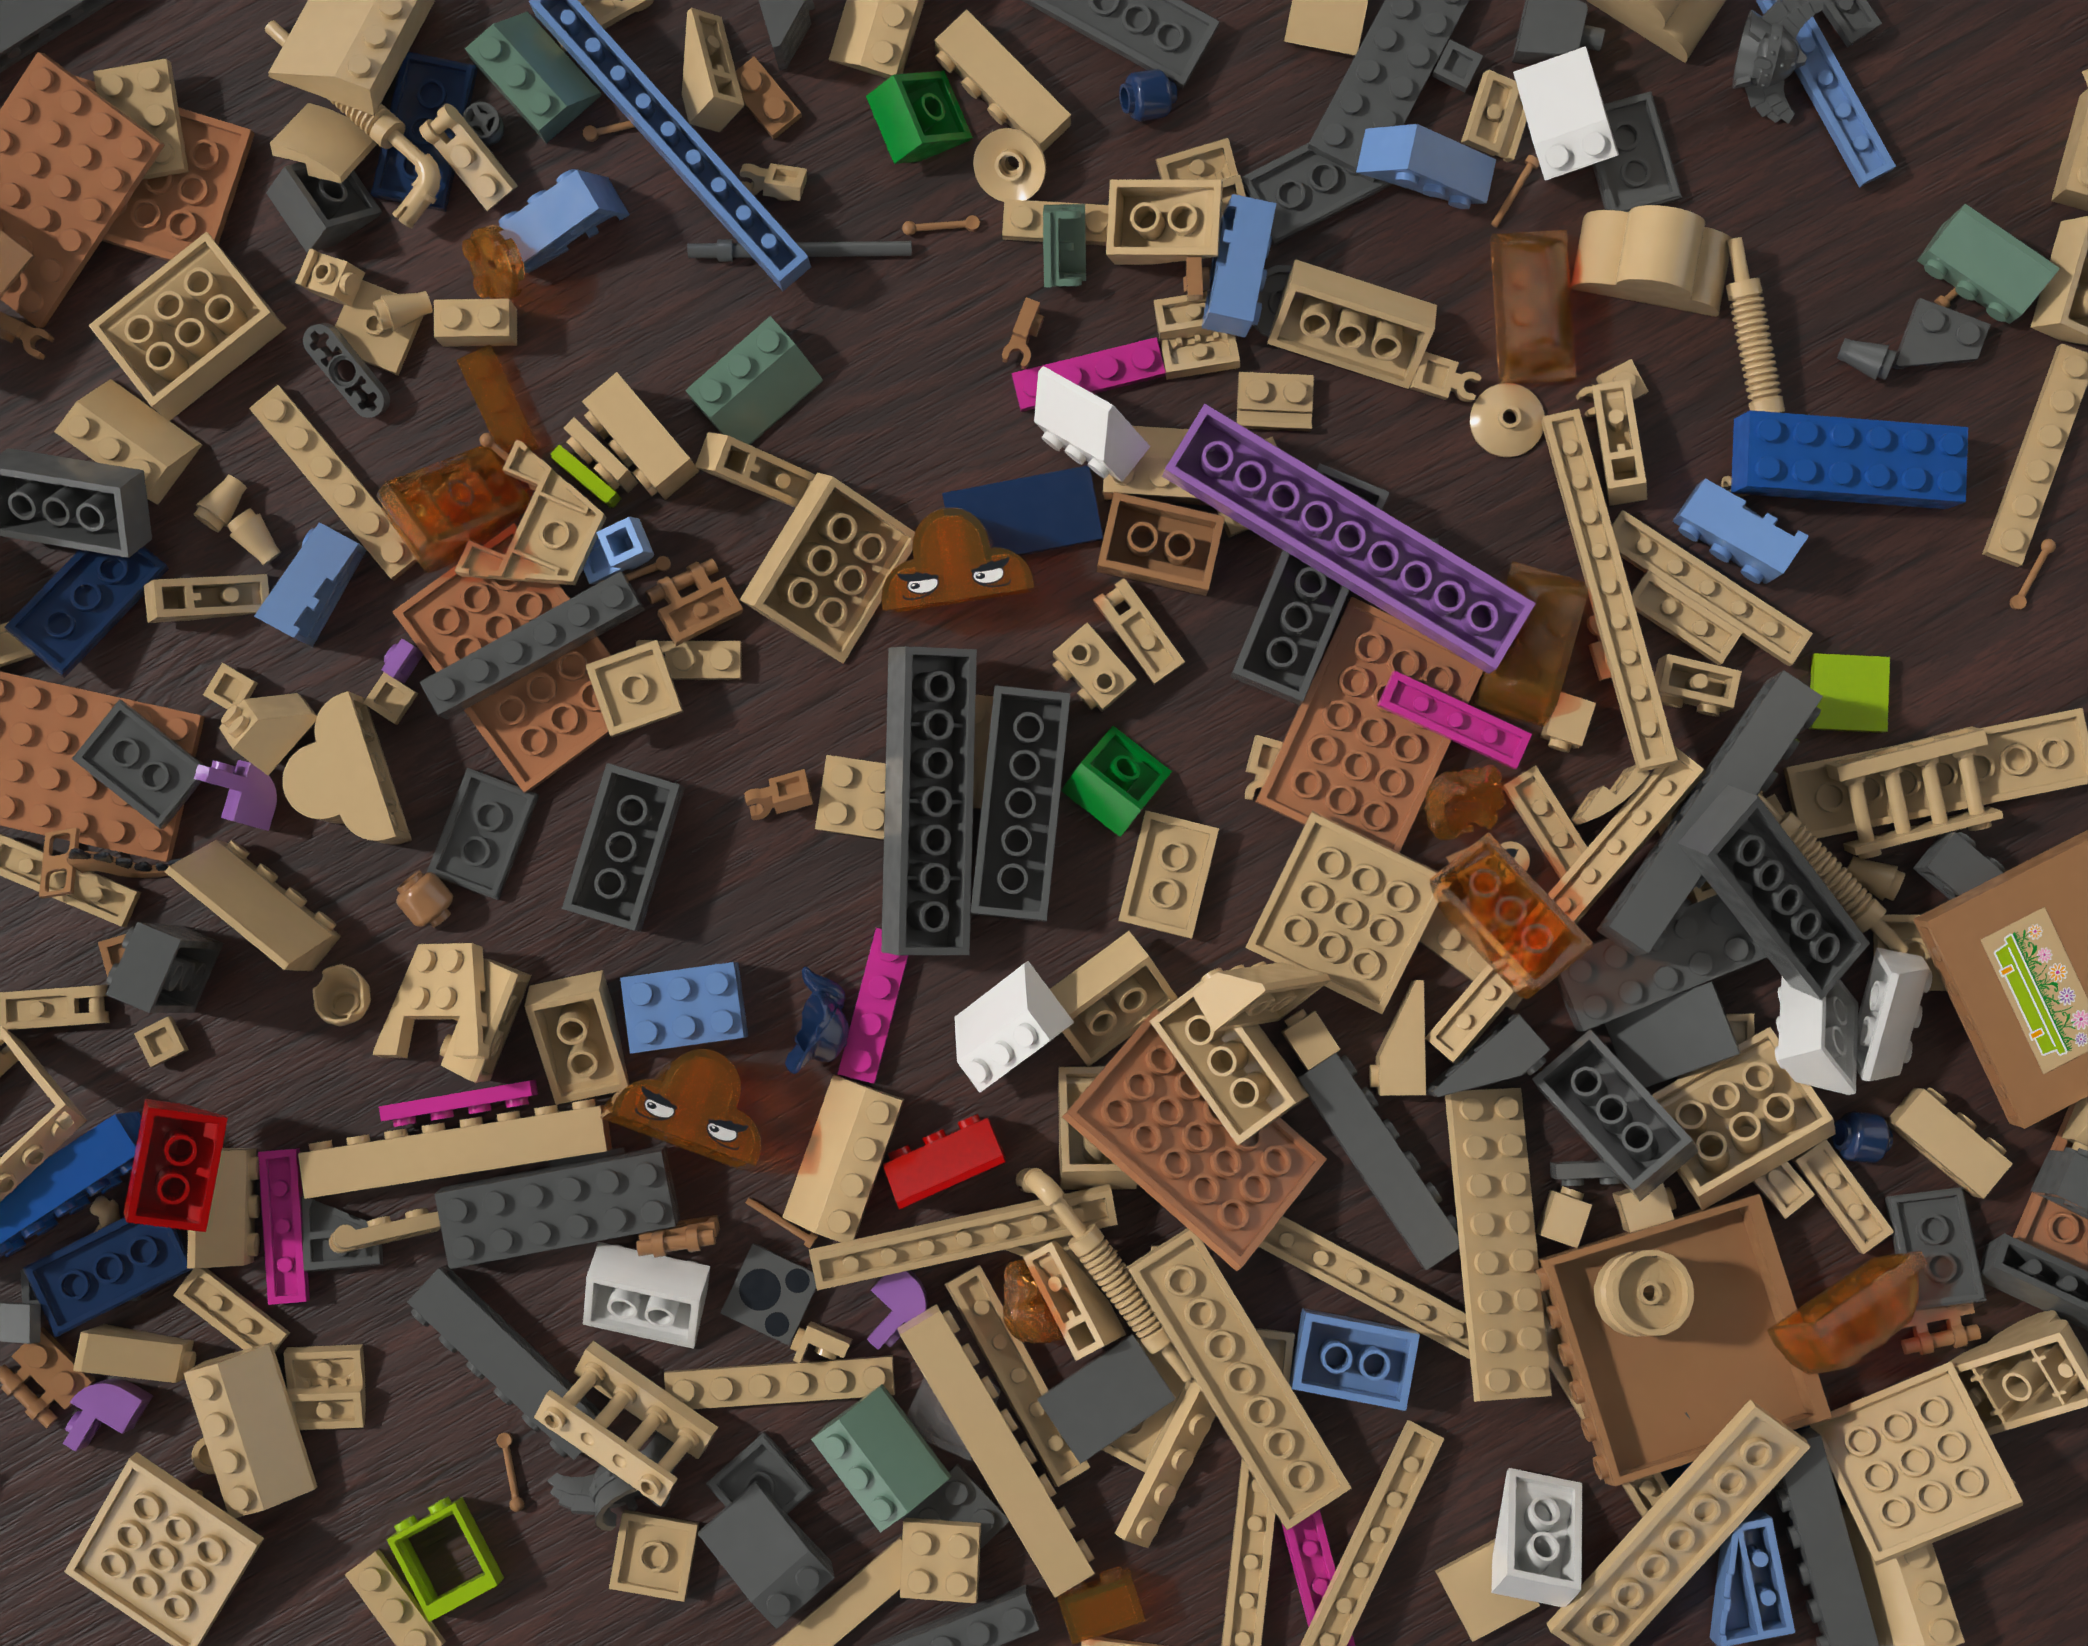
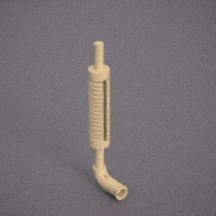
[265,20,441,229]
[1721,237,1785,497]
[1757,793,1909,953]
[1016,1168,1193,1382]

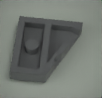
[1892,298,1991,369]
[301,1197,383,1272]

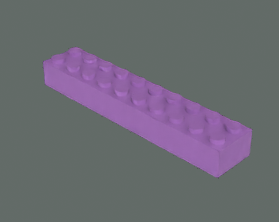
[1162,404,1536,674]

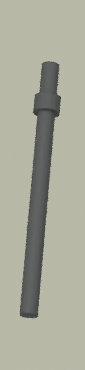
[687,239,912,262]

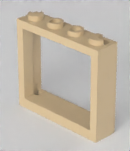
[0,1025,87,1202]

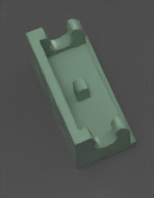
[1043,204,1086,287]

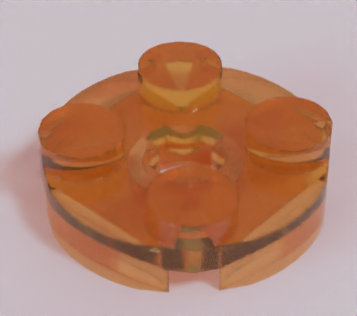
[462,225,525,299]

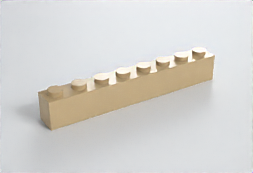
[298,1099,612,1199]
[897,1304,1095,1598]

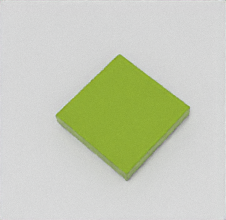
[1809,653,1890,733]

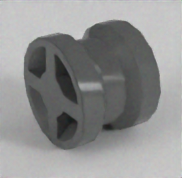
[463,102,505,147]

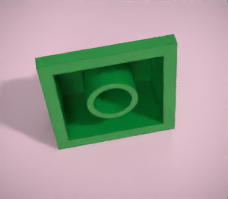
[866,71,973,164]
[1061,726,1172,837]

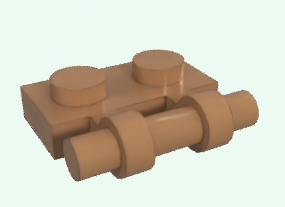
[645,558,743,646]
[636,1215,720,1258]
[1888,1287,1981,1355]
[0,1327,97,1429]

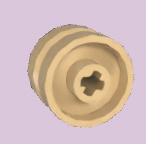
[1594,1250,1694,1337]

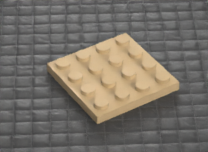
[1245,811,1450,1014]
[1810,1362,2023,1566]
[64,1452,264,1646]

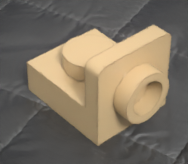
[790,1321,853,1364]

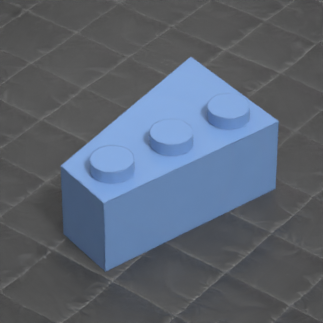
[1356,124,1496,209]
[490,169,630,273]
[1202,194,1277,337]
[1673,478,1809,584]
[254,522,367,647]
[1710,1510,1795,1646]

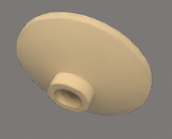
[973,128,1046,202]
[1470,383,1545,458]

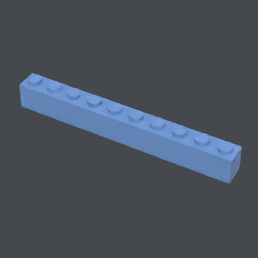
[529,0,811,291]

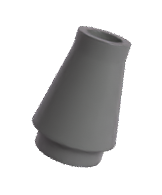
[1837,338,1897,380]

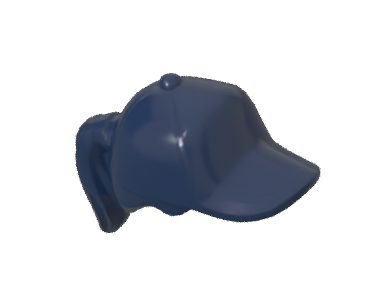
[785,966,849,1074]

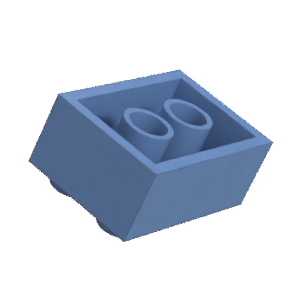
[620,962,748,1054]
[1289,1308,1420,1411]

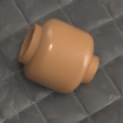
[396,870,453,928]

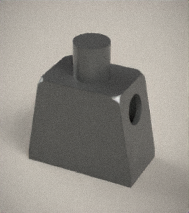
[1512,0,1605,64]

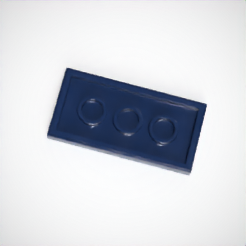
[371,52,478,212]
[942,465,1103,568]
[4,546,169,678]
[23,1217,192,1337]

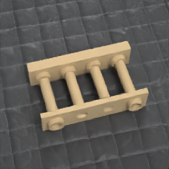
[1826,726,2003,859]
[534,1341,718,1506]

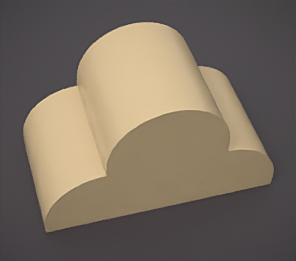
[1586,0,1726,63]
[1570,205,1732,317]
[283,691,412,845]
[1949,1310,2088,1435]

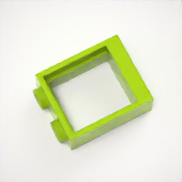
[387,1496,504,1622]

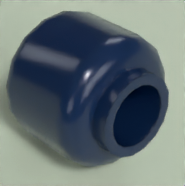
[1119,69,1177,122]
[1832,1111,1893,1163]

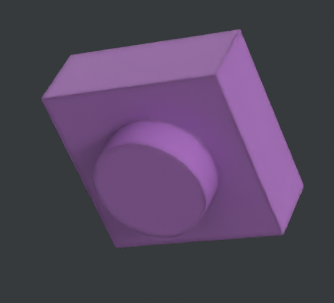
[381,639,423,684]

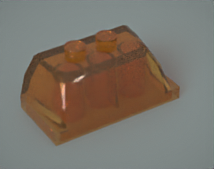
[1490,230,1576,384]
[1471,561,1588,727]
[1430,832,1593,999]
[1767,1251,1928,1375]

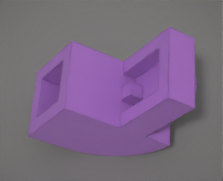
[194,760,277,831]
[867,1270,927,1350]
[63,1379,153,1452]

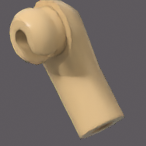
[90,1196,121,1233]

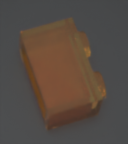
[1058,1567,1146,1645]

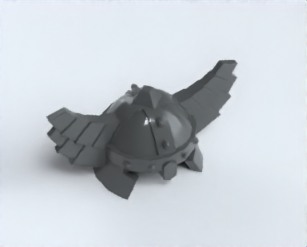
[1732,0,1824,124]
[547,1432,678,1531]

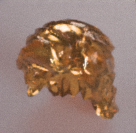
[1424,765,1506,840]
[1003,1260,1064,1344]

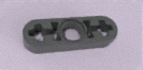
[303,323,390,418]

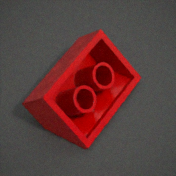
[124,1099,228,1232]
[883,1113,1007,1209]

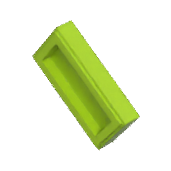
[551,444,622,508]

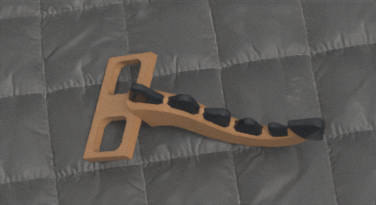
[39,827,183,899]

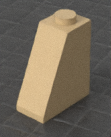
[73,1324,196,1383]

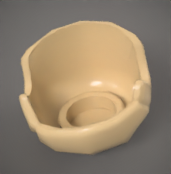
[312,964,371,1027]

